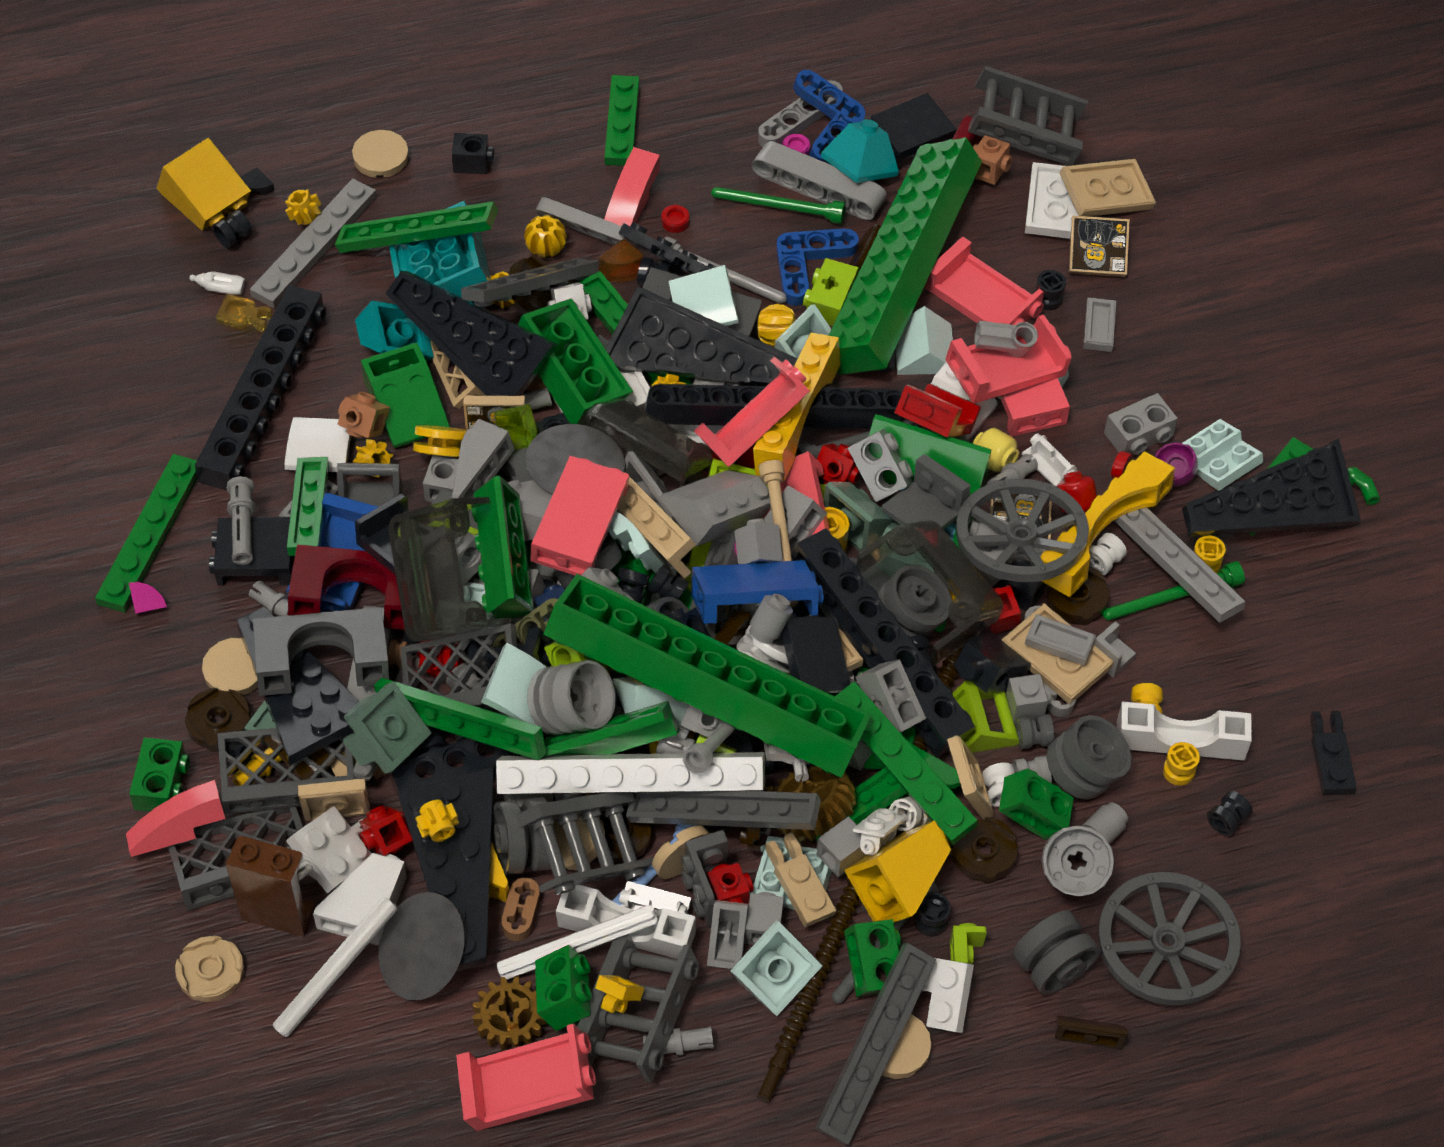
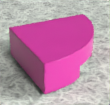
[129,582,167,614]

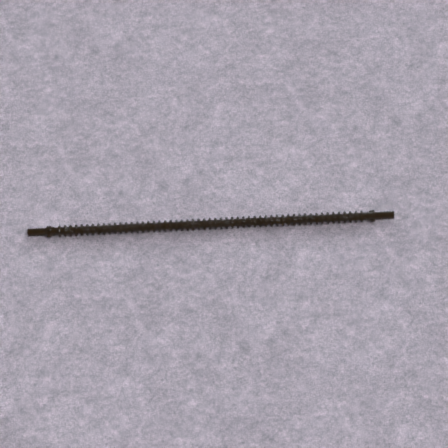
[757,586,989,1103]

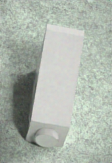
[313,853,407,946]

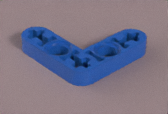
[793,70,865,164]
[776,229,859,306]

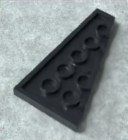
[385,271,558,396]
[605,286,798,386]
[1182,439,1361,537]
[237,607,359,765]
[398,766,494,972]

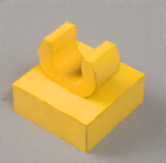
[595,975,645,1013]

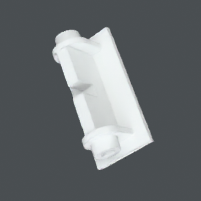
[1022,433,1077,487]
[853,808,906,855]
[619,881,691,914]

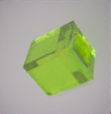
[494,404,537,450]

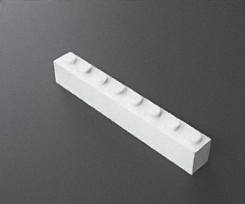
[496,752,765,794]

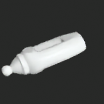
[189,272,245,296]

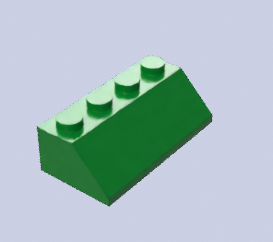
[518,298,633,425]
[861,414,992,494]
[471,476,534,621]

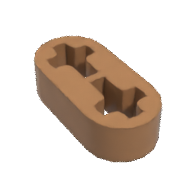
[502,878,540,941]

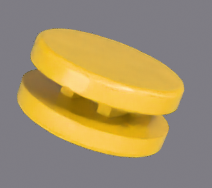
[413,425,467,457]

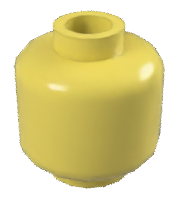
[973,428,1019,472]

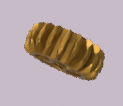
[773,763,857,842]

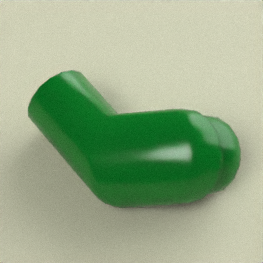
[1347,467,1381,505]

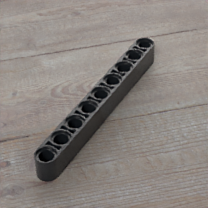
[644,384,904,429]

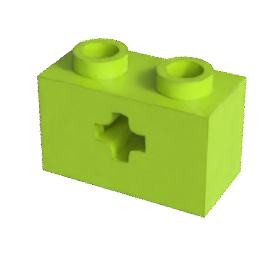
[803,258,858,326]

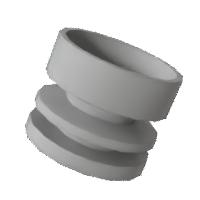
[527,660,615,735]
[1041,825,1114,896]

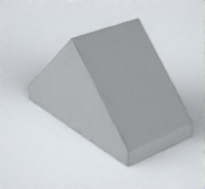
[707,900,748,969]

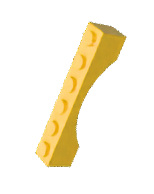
[753,333,840,481]
[1040,452,1175,597]

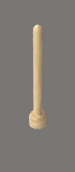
[758,460,798,608]

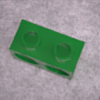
[129,737,190,812]
[999,768,1074,840]
[844,919,900,997]
[535,944,592,1031]

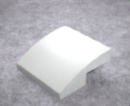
[284,417,352,472]

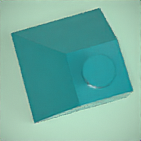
[821,119,899,183]
[355,301,434,360]

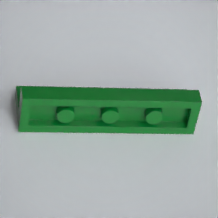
[542,701,679,758]

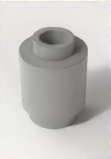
[749,594,793,644]
[1082,802,1128,845]

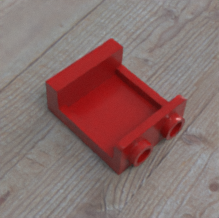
[894,384,981,438]

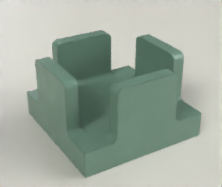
[343,681,431,774]

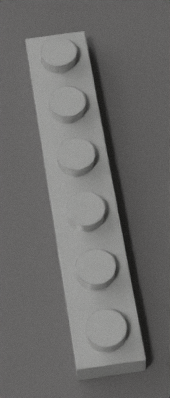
[250,178,376,308]
[1114,508,1245,623]

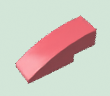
[604,147,660,226]
[126,780,225,857]

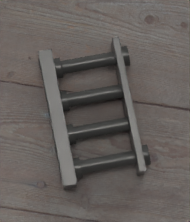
[968,66,1088,166]
[516,792,654,895]
[578,935,699,1083]

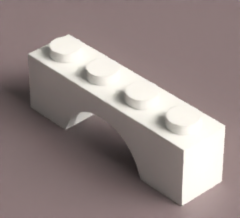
[1117,701,1252,760]
[556,885,696,959]

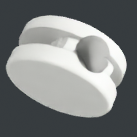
[737,625,790,674]

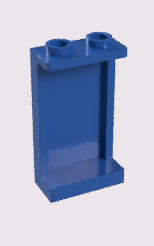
[286,492,378,612]
[691,560,823,624]

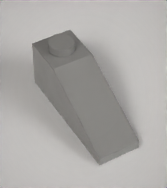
[452,419,515,517]

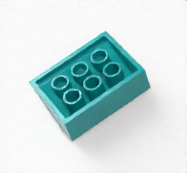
[389,200,491,302]

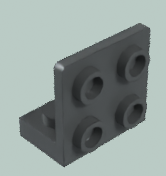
[882,454,971,541]
[681,830,728,927]

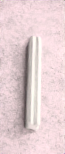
[273,897,397,1037]
[497,905,658,980]

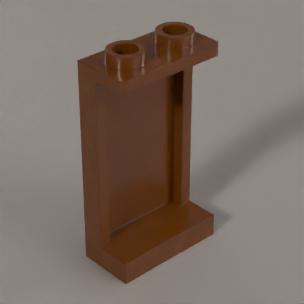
[226,836,316,937]

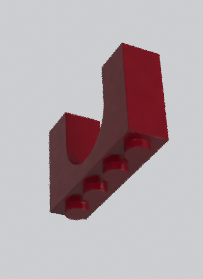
[288,544,421,630]

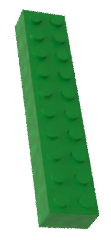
[828,137,982,375]
[543,574,872,778]

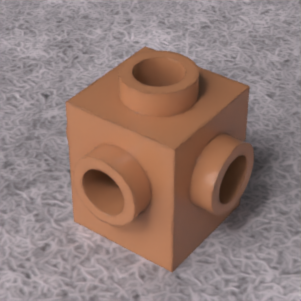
[973,135,1012,185]
[337,392,390,438]

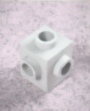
[548,283,592,319]

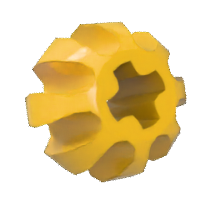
[524,215,567,258]
[758,304,796,348]

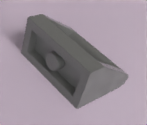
[337,463,403,507]

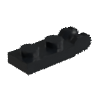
[1310,711,1357,795]

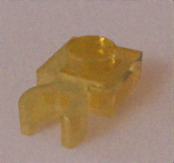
[216,294,273,331]

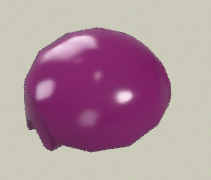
[1155,442,1198,487]

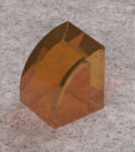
[599,239,644,283]

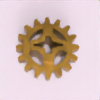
[473,976,547,1051]

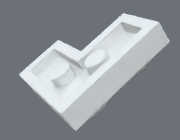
[922,958,974,1033]

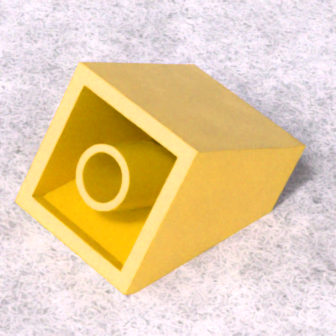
[156,138,251,231]
[844,820,951,923]

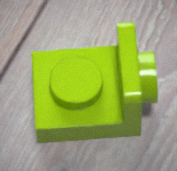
[949,923,987,965]

